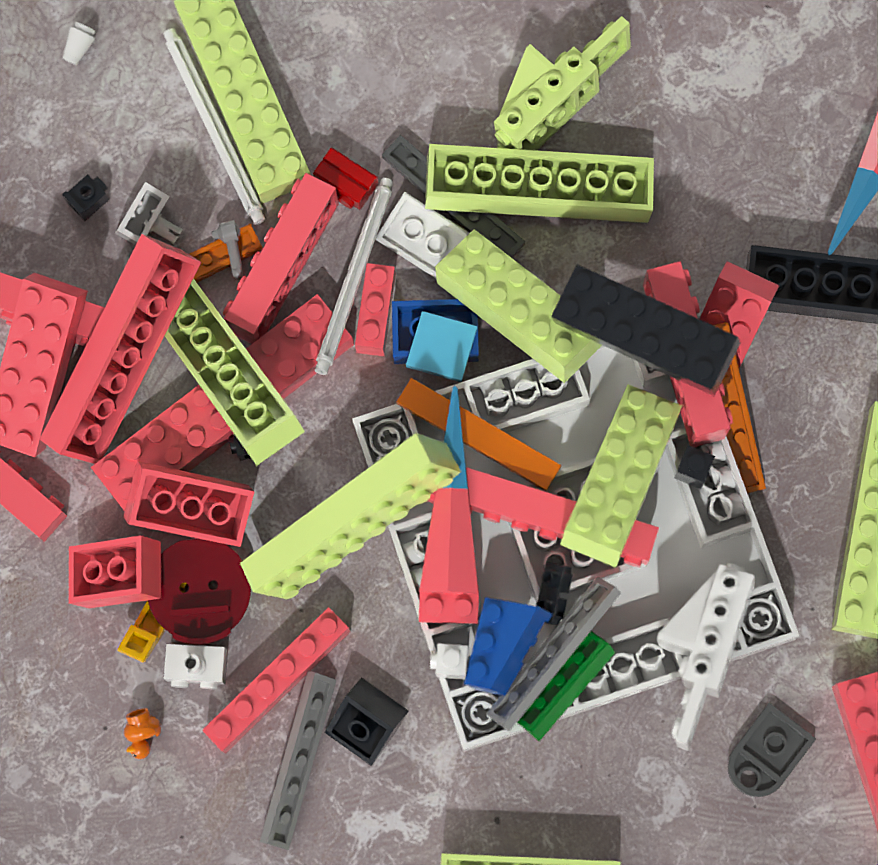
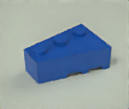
[464,597,552,696]

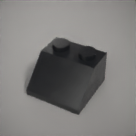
[324,677,409,766]

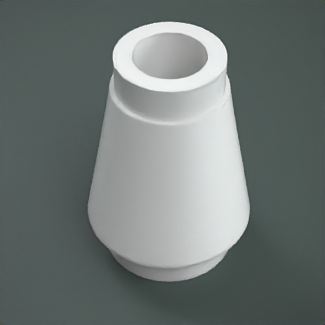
[62,22,96,65]

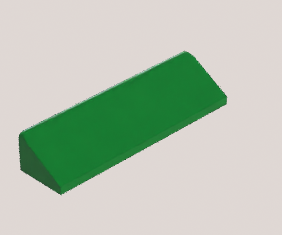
[517,631,615,741]

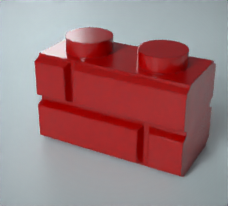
[313,147,379,210]

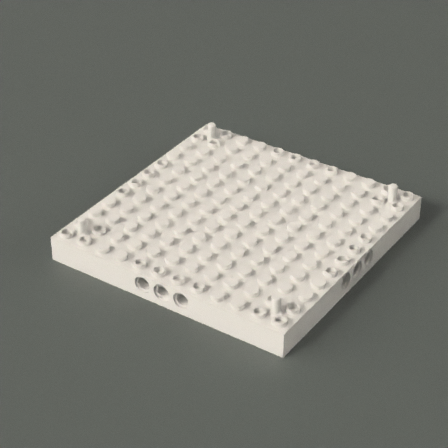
[352,345,799,752]

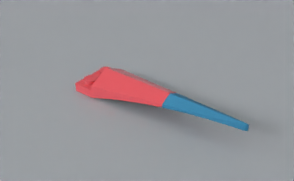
[828,111,878,255]
[419,386,479,624]

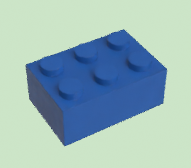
[392,299,479,364]

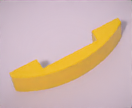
[118,583,189,663]

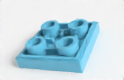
[406,311,477,382]

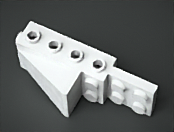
[657,563,755,751]

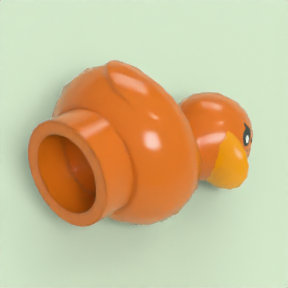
[124,708,161,759]

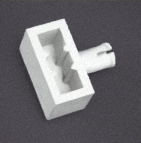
[115,182,183,245]
[164,644,227,689]

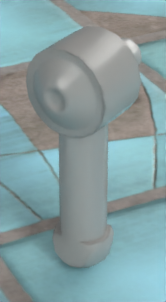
[212,220,244,279]

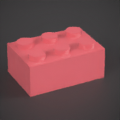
[699,261,779,368]
[69,536,161,608]

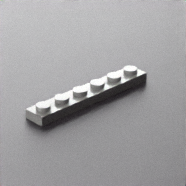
[486,576,621,731]
[260,671,336,850]

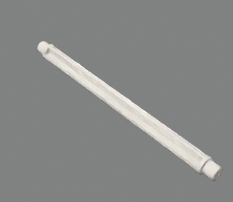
[163,28,265,225]
[315,178,393,375]

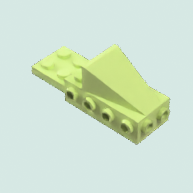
[494,16,631,151]

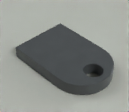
[727,703,816,797]

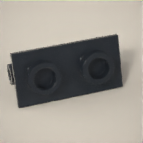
[535,562,574,625]

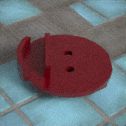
[148,539,251,644]

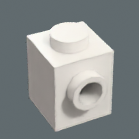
[430,644,468,679]

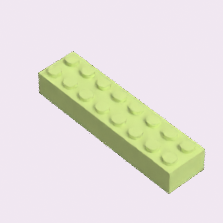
[174,0,311,204]
[425,144,654,223]
[164,279,305,465]
[831,401,878,639]
[240,433,461,599]

